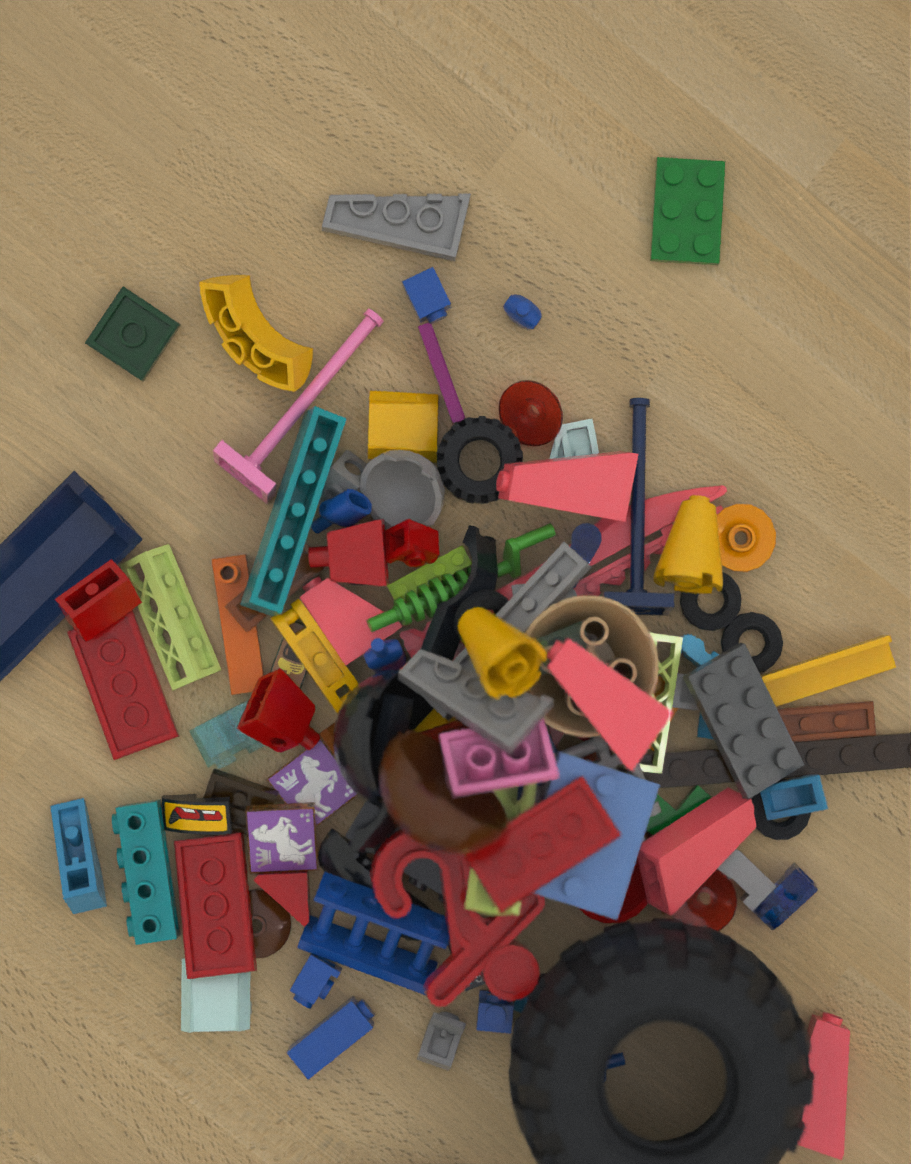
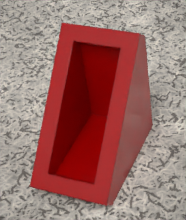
[253,870,311,927]

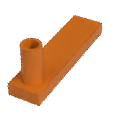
[212,554,264,695]

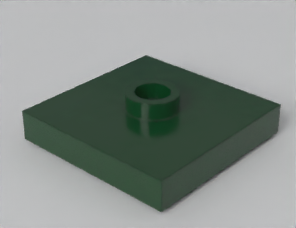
[85,286,181,382]

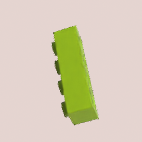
[387,545,472,601]

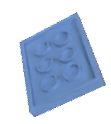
[534,752,660,920]

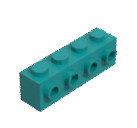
[112,799,180,945]

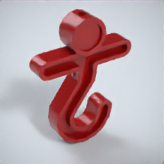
[370,829,545,1007]

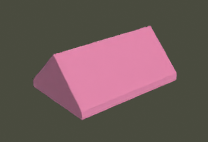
[439,718,559,798]

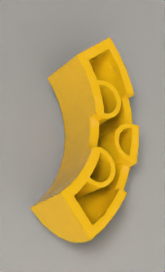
[199,275,313,392]

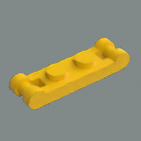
[270,599,359,715]

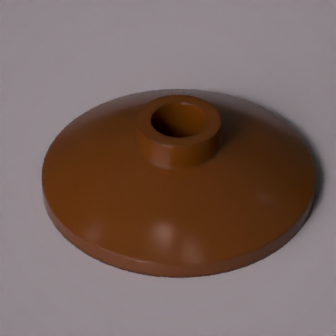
[249,889,291,958]

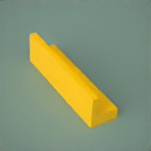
[761,635,897,707]

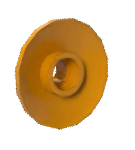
[717,504,776,572]

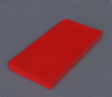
[67,609,179,760]
[462,776,621,914]
[174,833,257,979]

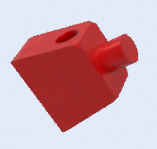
[308,519,389,586]
[237,668,320,753]

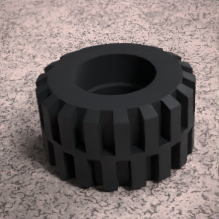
[437,416,523,504]

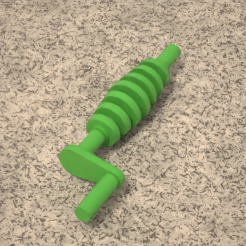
[367,523,556,632]

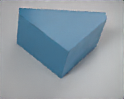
[760,774,828,821]

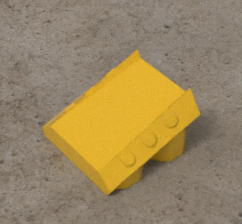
[368,391,439,463]

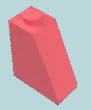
[300,576,404,665]

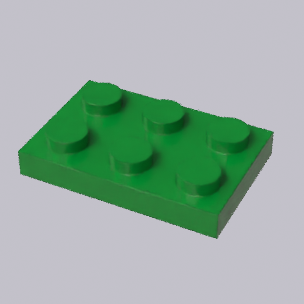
[650,157,726,265]

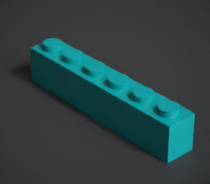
[240,406,347,616]

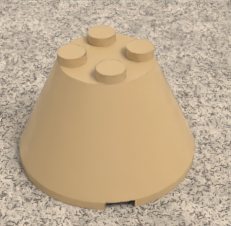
[525,596,659,737]

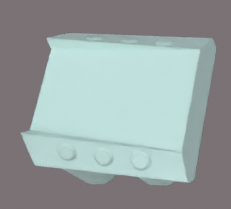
[181,958,252,1033]

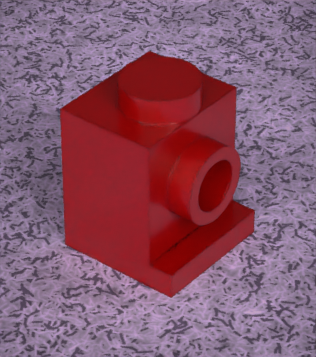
[385,518,439,567]

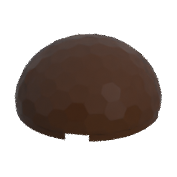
[380,730,508,854]

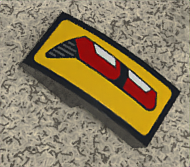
[162,794,232,834]

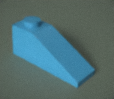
[50,798,107,914]

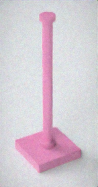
[213,309,384,504]

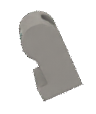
[716,849,777,911]

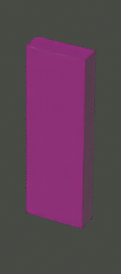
[418,322,465,425]

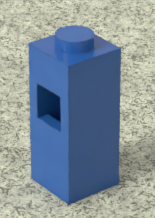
[287,996,375,1080]

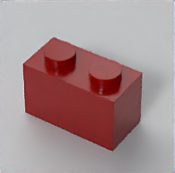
[55,559,142,643]

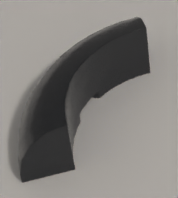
[318,828,432,941]

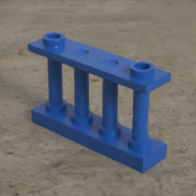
[297,872,450,995]

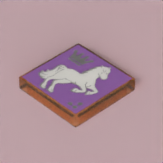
[266,737,358,829]
[245,802,319,874]

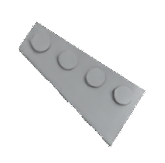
[322,194,471,261]
[398,649,554,755]

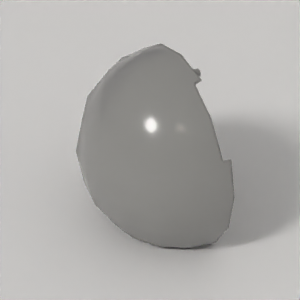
[359,450,445,529]

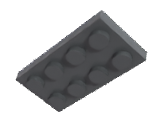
[682,643,804,799]

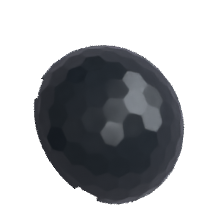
[333,669,434,807]

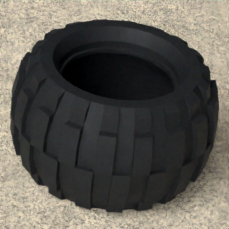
[508,918,814,1164]

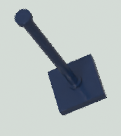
[602,398,674,616]

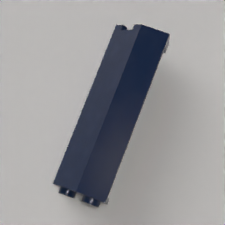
[0,470,143,682]

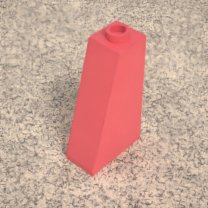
[496,451,638,522]
[546,638,673,771]
[637,787,757,916]
[798,1012,850,1160]

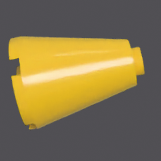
[653,495,723,594]
[458,607,547,699]

